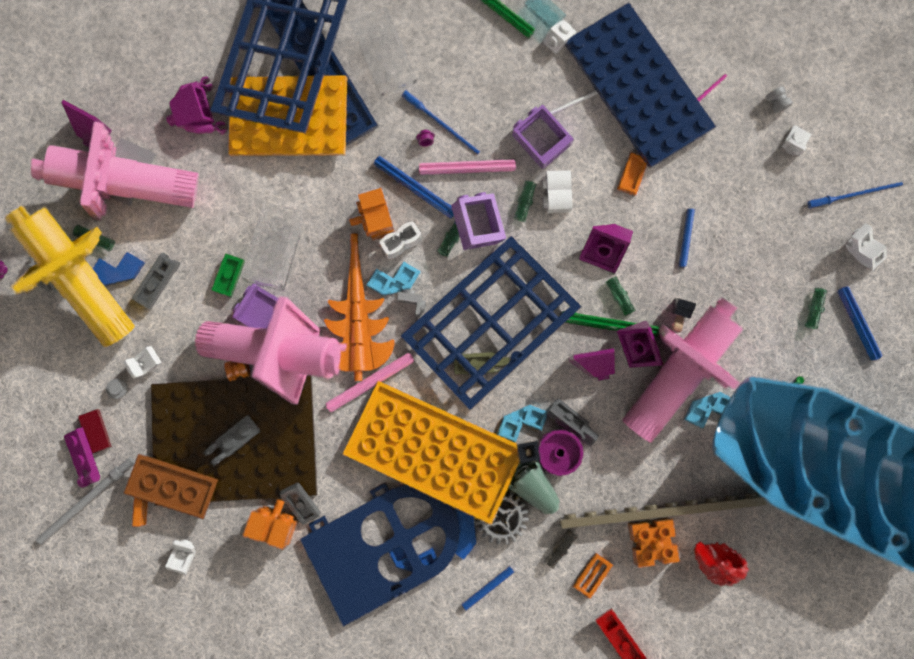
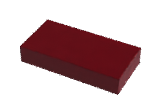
[78,409,112,454]

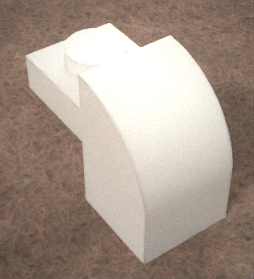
[846,223,887,271]

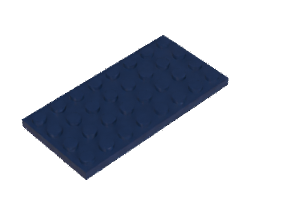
[564,2,716,169]

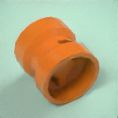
[224,361,251,381]

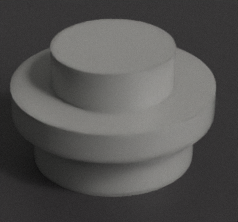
[106,379,127,399]

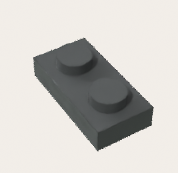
[280,482,320,525]

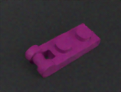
[64,427,100,488]

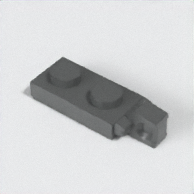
[546,398,599,447]

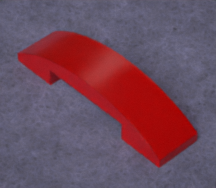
[595,608,647,659]

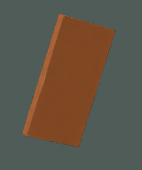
[123,454,219,519]

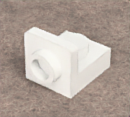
[781,125,811,156]

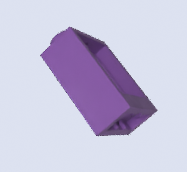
[512,105,574,170]
[451,192,506,251]

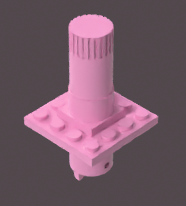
[31,122,199,221]
[195,296,347,404]
[622,298,743,443]

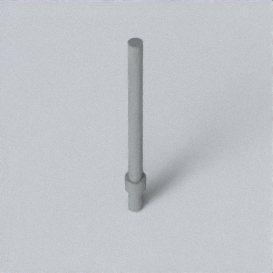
[36,457,135,545]

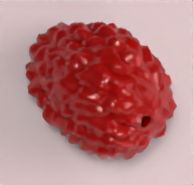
[693,541,749,586]

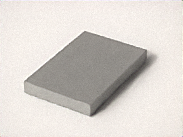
[111,138,156,206]

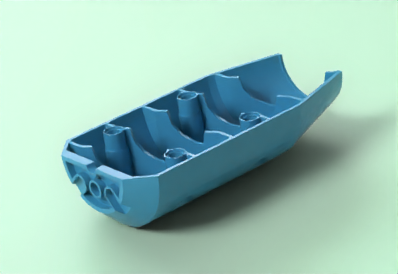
[712,376,914,572]

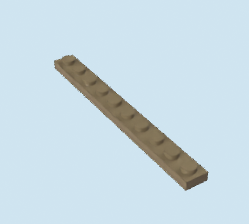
[559,492,767,529]

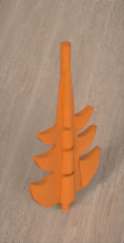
[324,233,395,381]

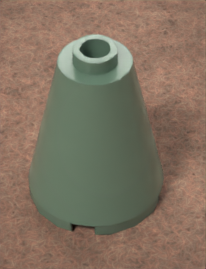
[508,460,560,514]

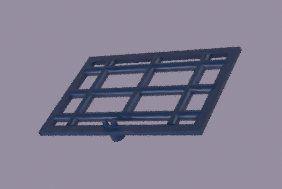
[210,0,348,134]
[401,236,582,410]

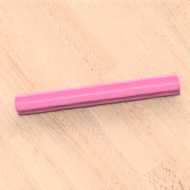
[419,160,516,175]
[325,353,414,412]

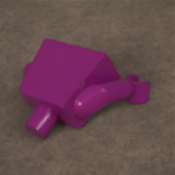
[166,76,227,135]

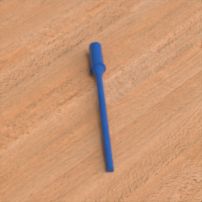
[402,90,480,155]
[807,182,903,208]

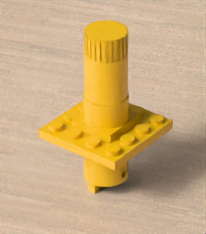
[4,205,135,348]

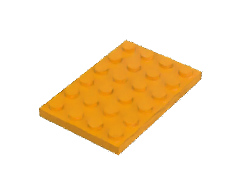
[228,75,347,156]

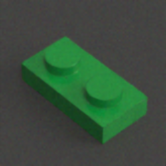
[212,253,245,298]

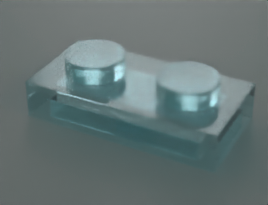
[525,0,566,29]

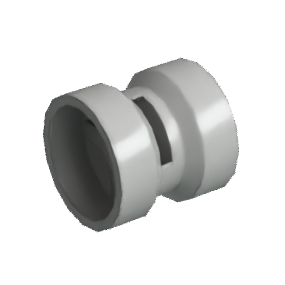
[766,86,793,114]

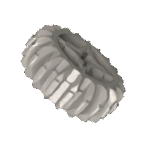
[474,491,529,545]

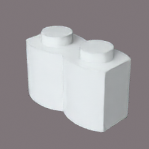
[542,171,572,213]
[379,222,422,259]

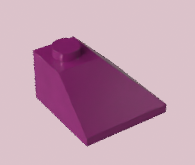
[61,99,112,149]
[579,224,633,274]
[568,348,615,381]

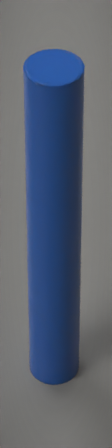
[679,208,695,268]
[462,566,515,611]

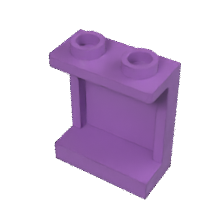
[232,283,278,328]

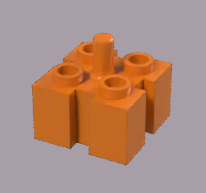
[349,188,395,241]
[243,499,298,549]
[628,518,680,568]

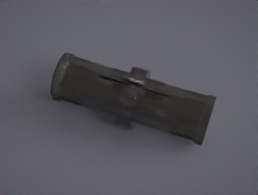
[543,528,579,569]

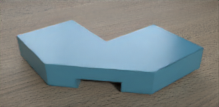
[366,261,421,296]
[684,392,730,428]
[497,405,547,443]

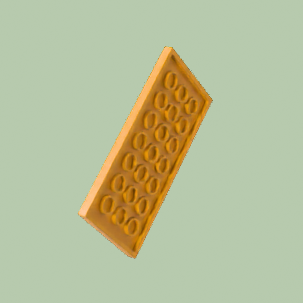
[343,381,519,525]

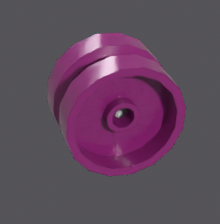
[538,430,584,476]

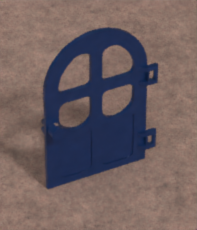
[300,482,459,627]

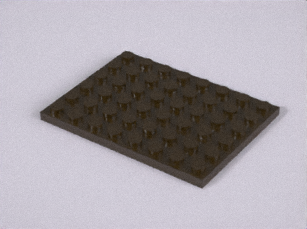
[151,375,318,506]

